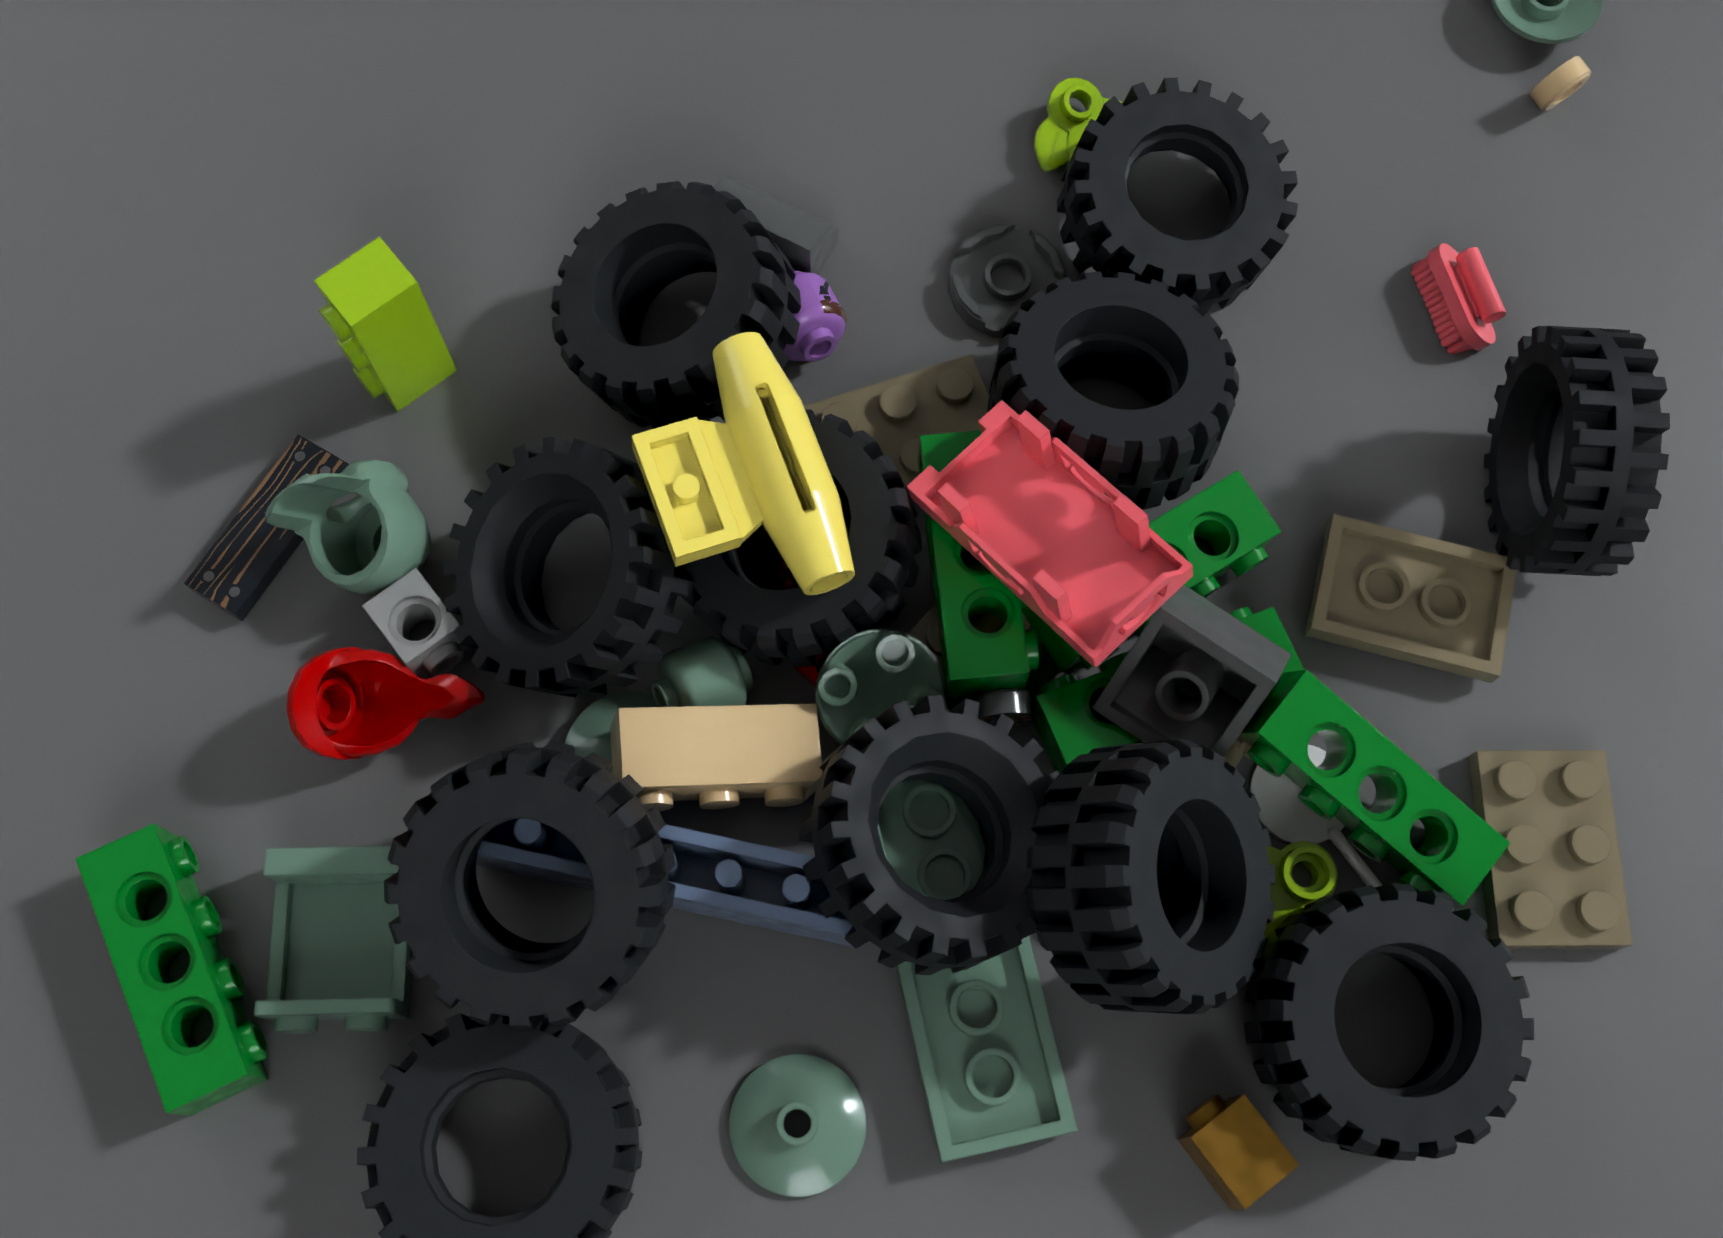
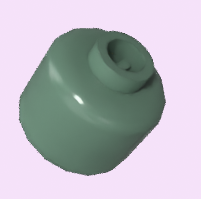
[651,636,753,707]

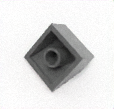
[1092,585,1292,757]

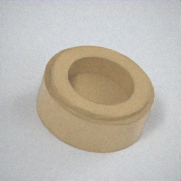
[1529,55,1592,111]

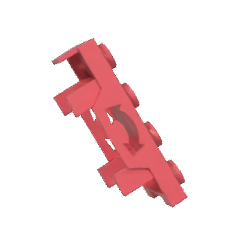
[906,400,1193,668]

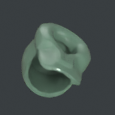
[265,459,431,595]

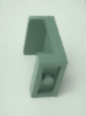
[254,846,413,1034]

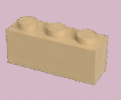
[610,704,823,811]

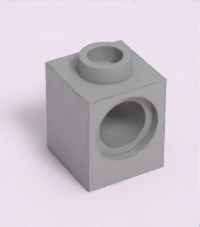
[362,568,469,679]

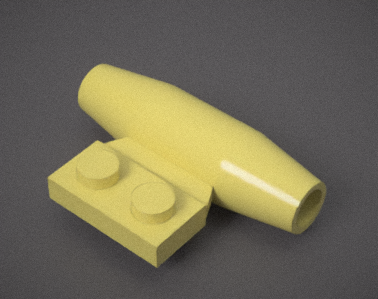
[631,332,855,595]

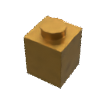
[1177,1093,1299,1210]

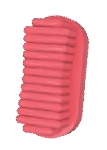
[1411,243,1506,354]

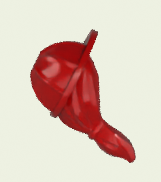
[286,647,485,760]

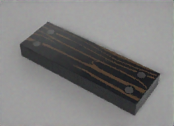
[184,434,349,621]

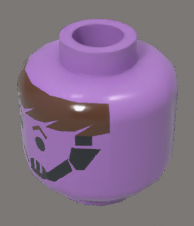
[784,271,847,362]

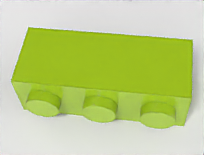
[313,236,457,411]

